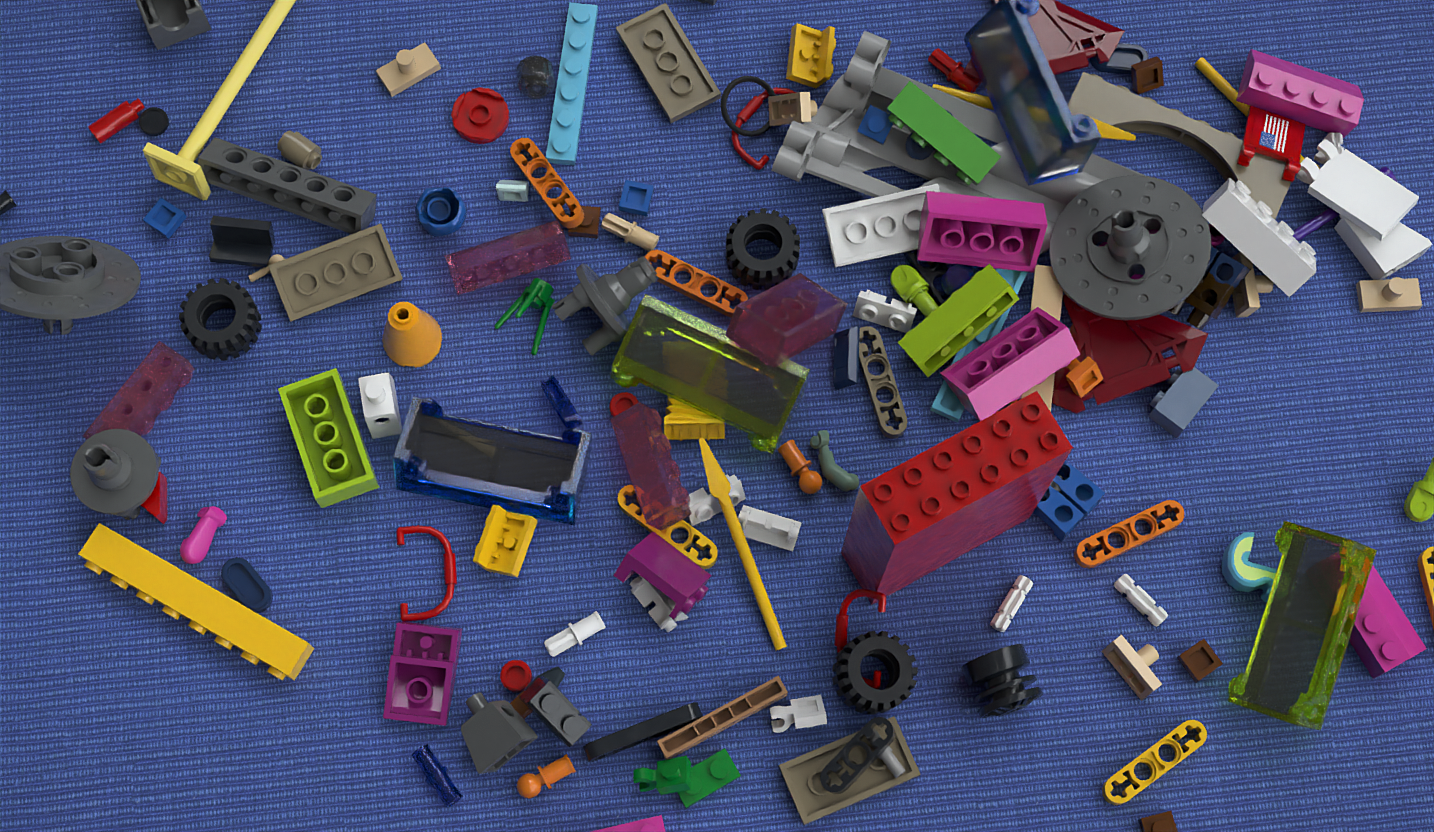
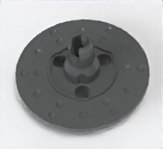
[1050,175,1211,320]
[0,236,141,335]

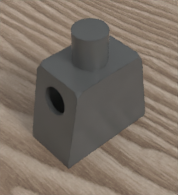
[461,692,538,774]

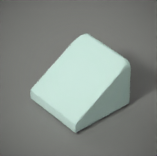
[496,180,529,202]

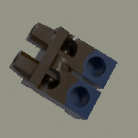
[1168,246,1251,330]

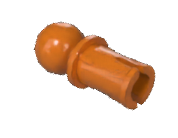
[777,439,822,494]
[516,754,576,799]

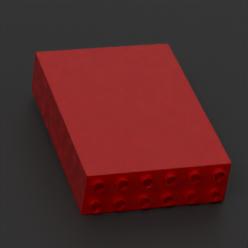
[841,391,1073,605]

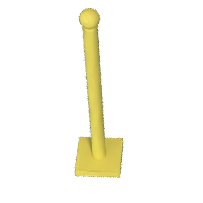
[143,0,296,201]

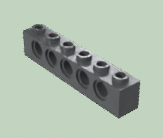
[198,137,377,234]

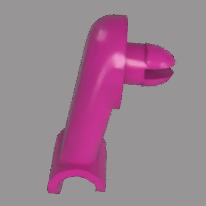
[179,506,227,564]

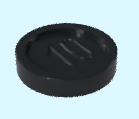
[139,107,169,136]

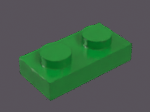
[677,748,741,809]

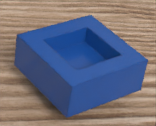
[857,105,893,145]
[619,180,654,216]
[143,198,187,239]

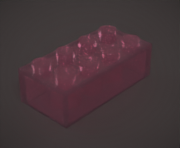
[725,273,848,368]

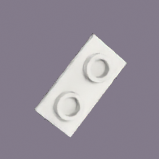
[853,289,917,333]
[680,474,746,526]
[738,505,802,552]
[630,575,689,632]

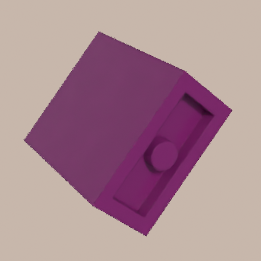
[613,532,712,620]

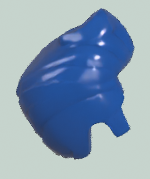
[415,187,467,237]

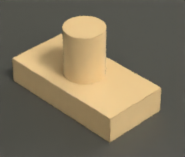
[376,42,441,97]
[768,92,817,126]
[1232,252,1273,317]
[1356,277,1422,312]
[1101,635,1162,701]

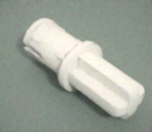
[544,611,606,657]

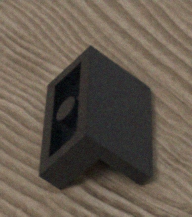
[209,216,275,267]

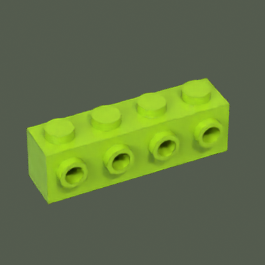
[898,264,1019,377]

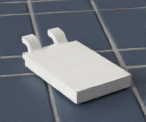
[1296,139,1419,241]

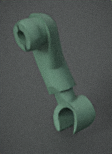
[810,430,859,492]

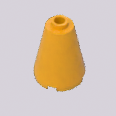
[382,302,442,368]

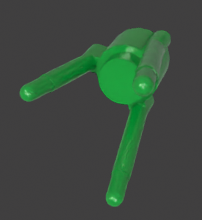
[494,278,555,356]

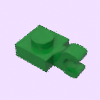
[633,755,691,795]

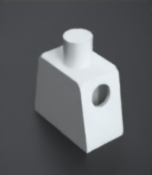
[358,373,403,439]

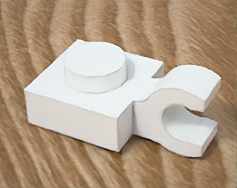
[770,695,827,733]

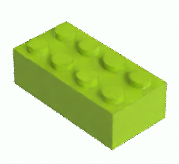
[278,368,380,508]

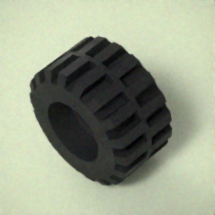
[725,208,800,290]
[179,278,262,361]
[832,631,918,715]

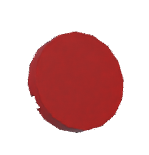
[451,87,510,144]

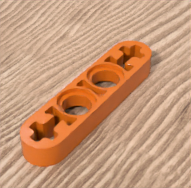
[510,138,584,229]
[645,250,748,318]
[1074,500,1185,569]

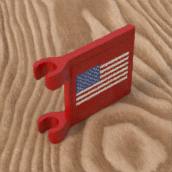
[1237,106,1306,182]

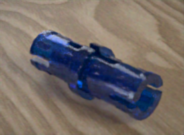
[411,744,463,808]

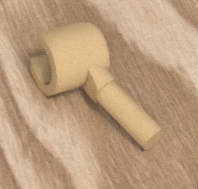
[248,254,285,282]

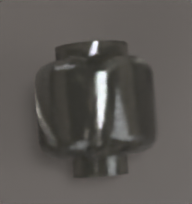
[516,55,555,99]

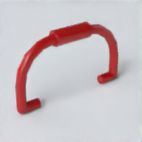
[731,87,796,170]
[396,525,457,622]
[834,589,886,689]

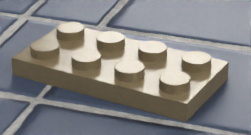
[616,3,721,124]
[268,224,403,322]
[778,716,921,826]

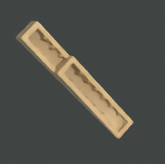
[1021,265,1063,412]

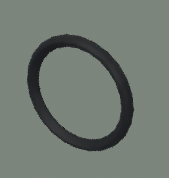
[720,76,776,137]

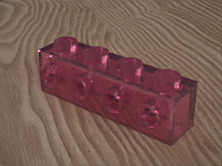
[445,220,571,295]
[83,341,195,440]
[610,402,692,531]

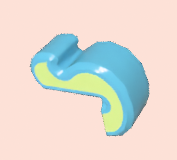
[1222,532,1294,603]

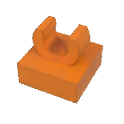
[1066,356,1103,398]

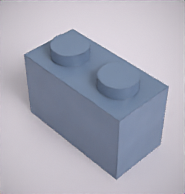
[1148,367,1219,438]

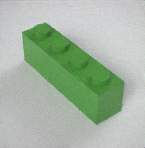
[886,81,1001,186]

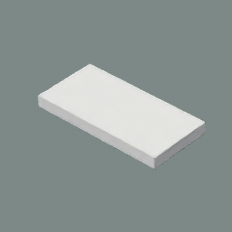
[822,184,940,268]

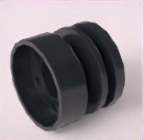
[961,644,1043,718]

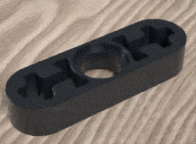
[820,717,895,794]

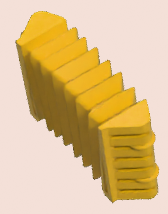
[663,340,729,441]

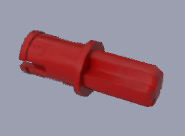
[928,48,981,93]

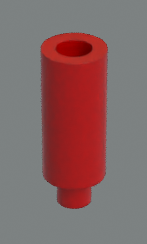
[88,98,145,144]

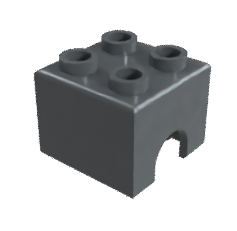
[135,0,212,50]

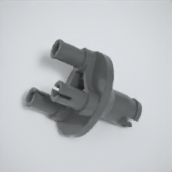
[552,256,659,356]
[70,429,161,520]

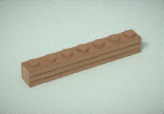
[657,675,788,760]

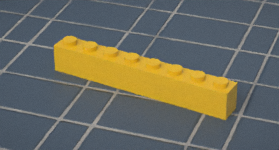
[78,523,314,681]

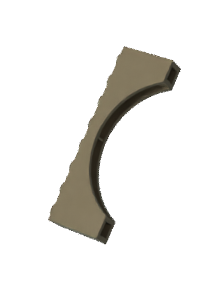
[1053,72,1291,219]

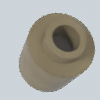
[277,130,322,170]

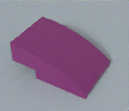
[383,621,462,726]

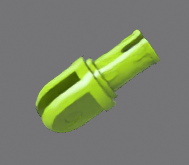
[890,265,939,317]
[1404,457,1434,522]

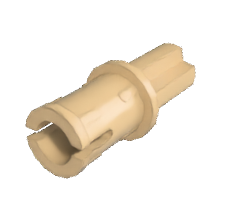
[601,213,660,252]

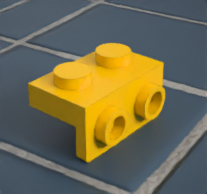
[786,23,836,88]
[473,505,538,578]

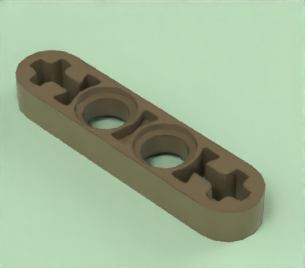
[859,326,908,439]

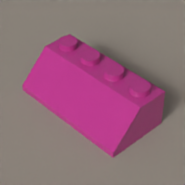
[1236,49,1364,138]
[917,191,1048,272]
[940,307,1080,421]
[1306,542,1427,679]

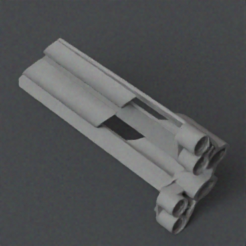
[771,30,1146,255]

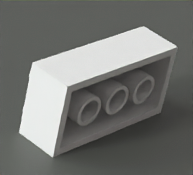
[1202,178,1316,297]

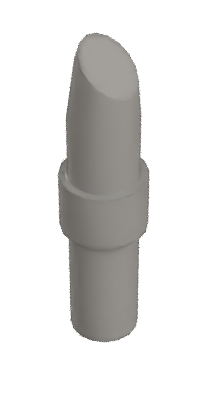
[861,727,905,778]

